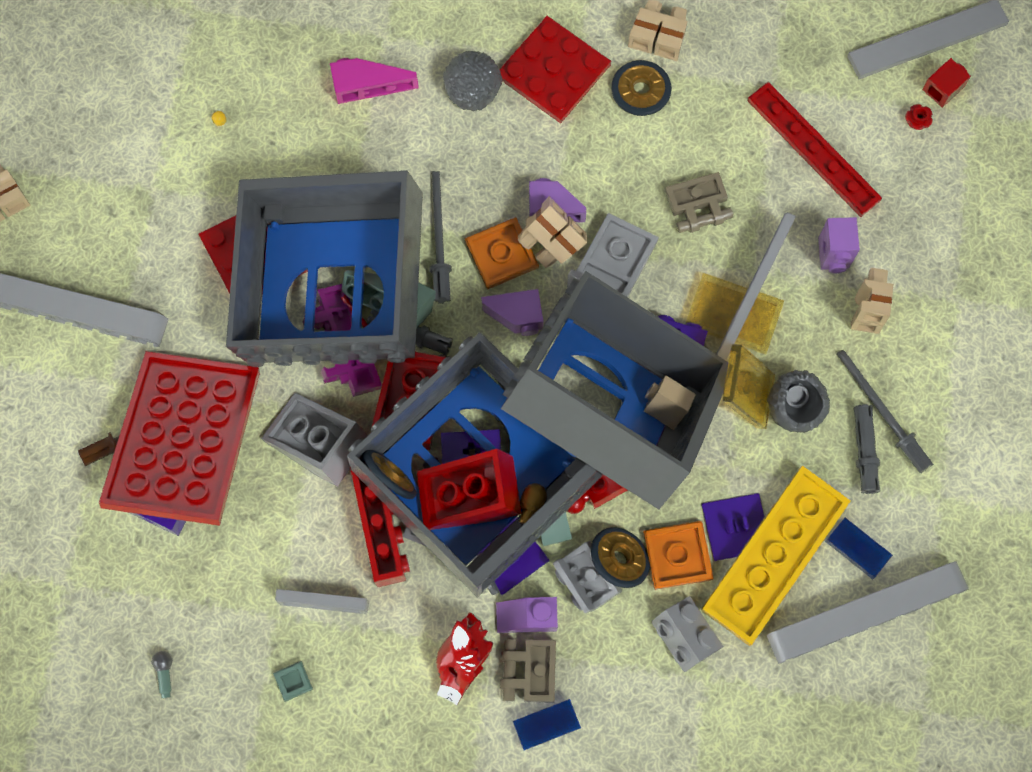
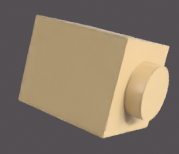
[644,375,696,430]

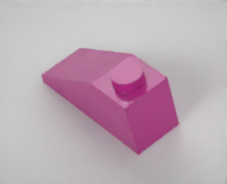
[330,58,419,104]

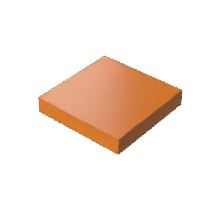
[464,217,539,290]
[643,521,714,590]

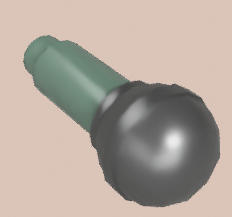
[151,651,173,698]

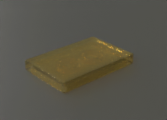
[685,273,784,355]
[722,344,775,429]

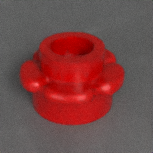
[905,104,933,130]

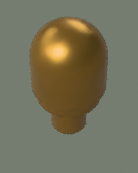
[518,483,547,524]

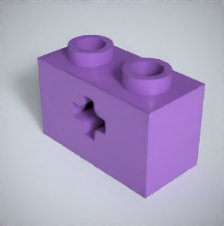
[818,217,860,274]

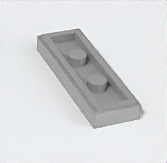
[275,589,369,614]

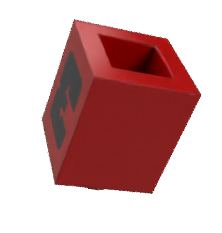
[922,58,971,108]

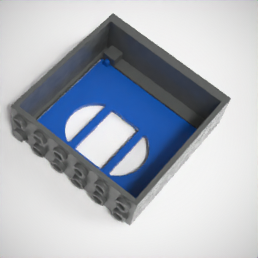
[226,170,423,367]
[501,271,734,510]
[347,332,604,598]

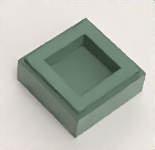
[273,661,313,702]

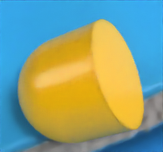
[212,111,226,126]

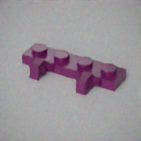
[302,284,382,397]

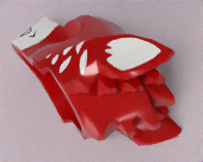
[436,612,493,705]

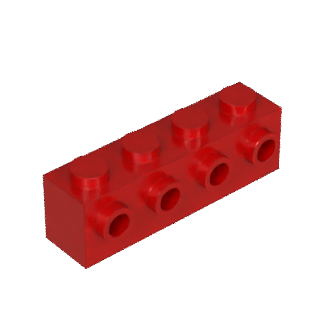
[350,467,410,588]

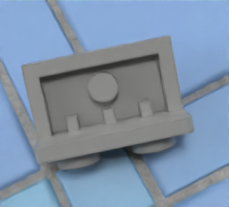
[553,541,622,614]
[652,596,724,672]

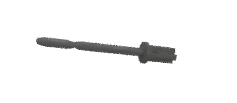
[429,171,452,304]
[837,350,934,473]

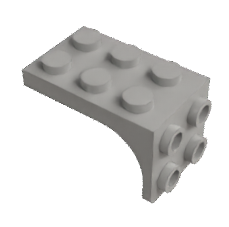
[567,213,659,297]

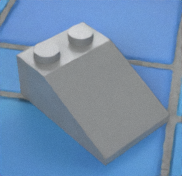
[261,393,368,487]

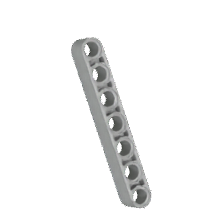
[0,273,168,347]
[766,561,969,664]

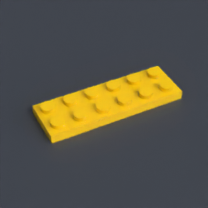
[700,466,851,646]

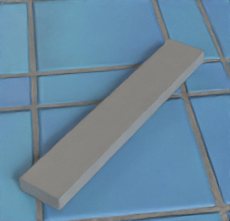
[847,0,1009,79]
[716,212,796,360]

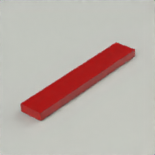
[747,81,882,217]

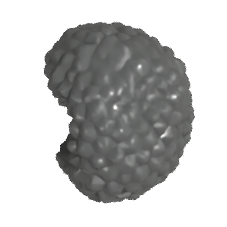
[443,51,503,112]
[767,370,830,433]

